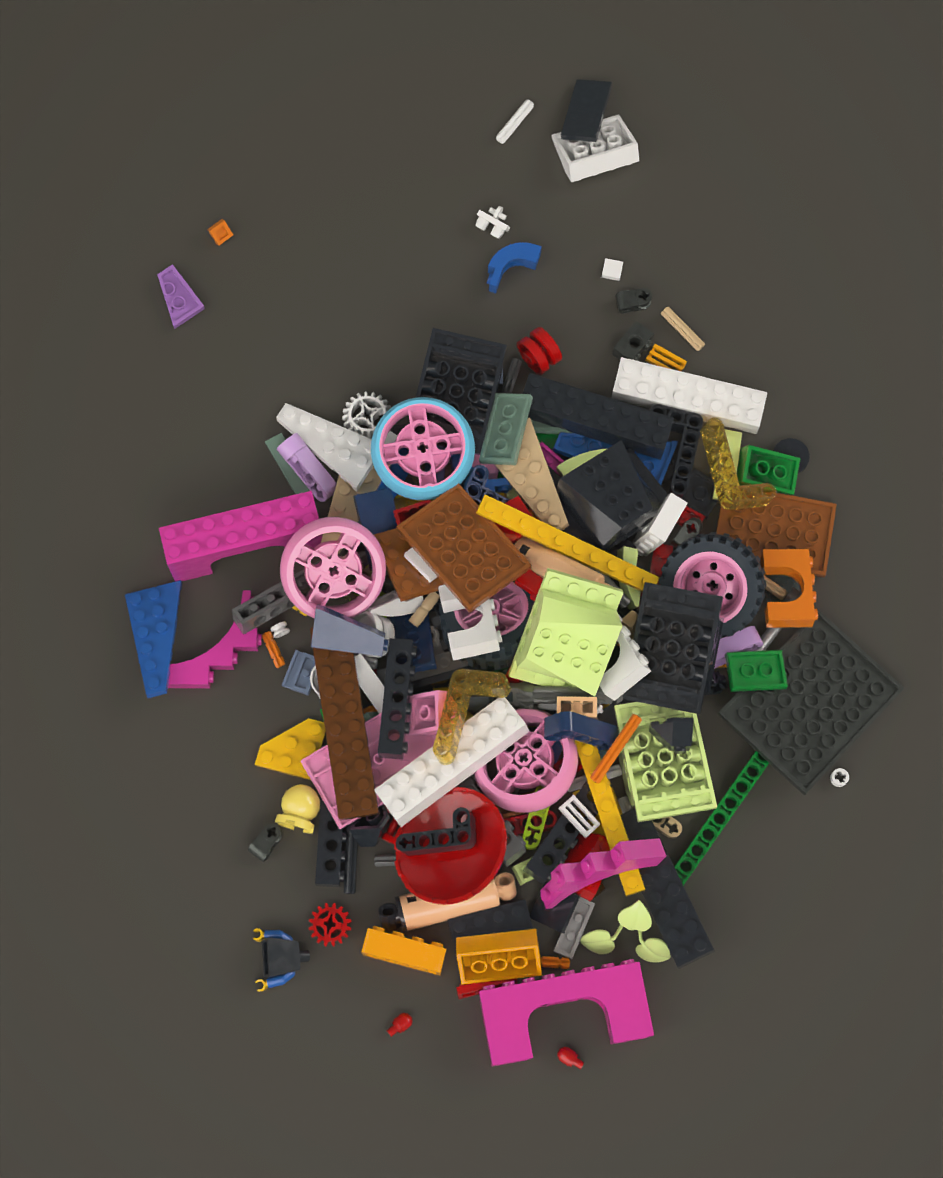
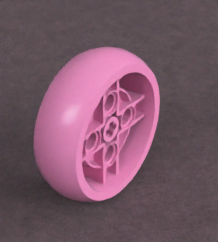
[280,517,386,618]
[473,708,578,813]

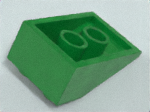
[735,445,800,495]

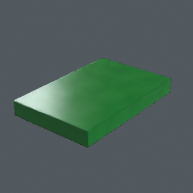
[725,650,788,692]

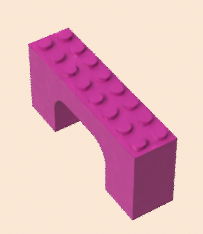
[159,491,323,582]
[479,959,654,1067]

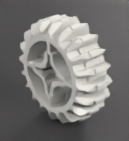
[342,391,391,439]

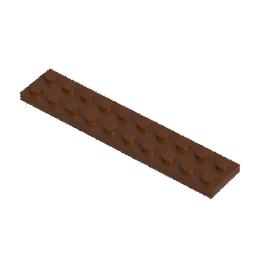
[310,627,379,821]

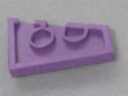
[157,264,205,329]

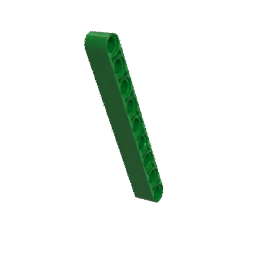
[674,751,769,886]

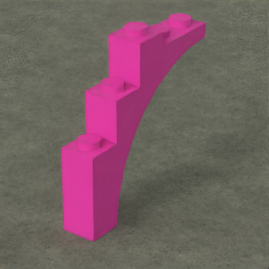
[168,590,262,689]
[540,838,666,909]

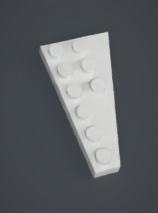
[276,403,374,492]

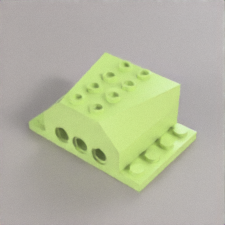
[508,568,623,696]
[614,702,717,822]

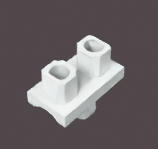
[475,206,510,239]

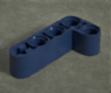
[461,465,509,506]
[544,711,619,750]

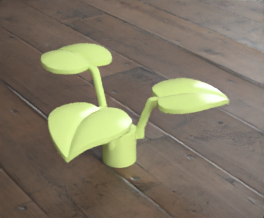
[580,900,671,962]

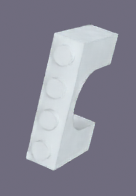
[632,493,687,556]
[438,585,502,661]
[599,614,651,701]

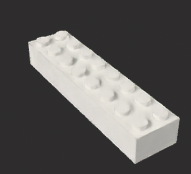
[611,357,767,434]
[374,694,530,827]

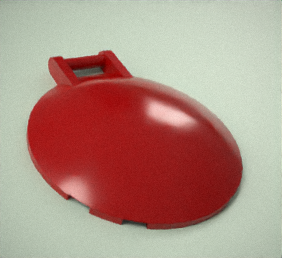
[381,787,507,905]

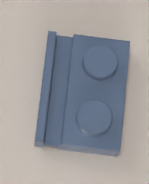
[282,650,315,696]

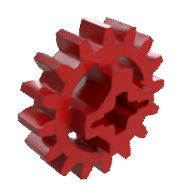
[308,903,352,947]

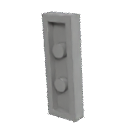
[553,897,595,960]

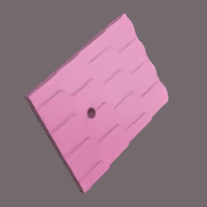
[301,696,440,829]

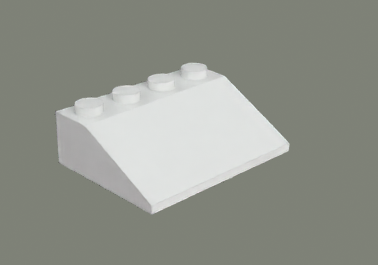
[551,114,639,182]

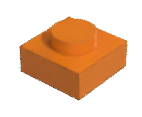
[207,219,233,246]

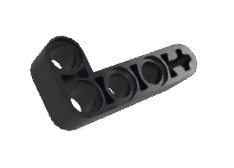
[396,807,477,856]

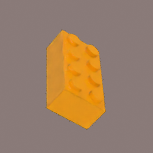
[362,926,446,976]
[456,929,542,984]

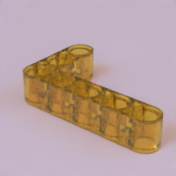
[701,417,777,510]
[433,669,511,765]

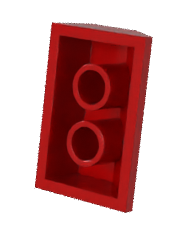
[564,833,611,902]

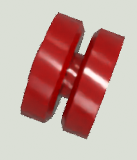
[517,327,562,375]

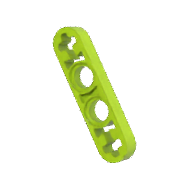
[522,785,550,850]

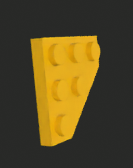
[255,719,326,780]

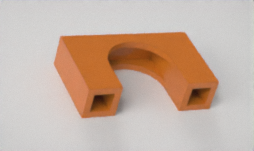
[760,549,818,628]

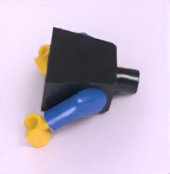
[253,928,310,992]

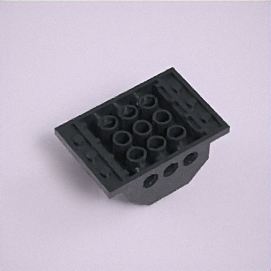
[409,328,507,455]
[556,440,668,552]
[623,582,724,714]

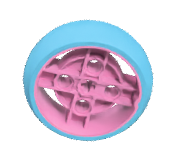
[371,397,475,500]

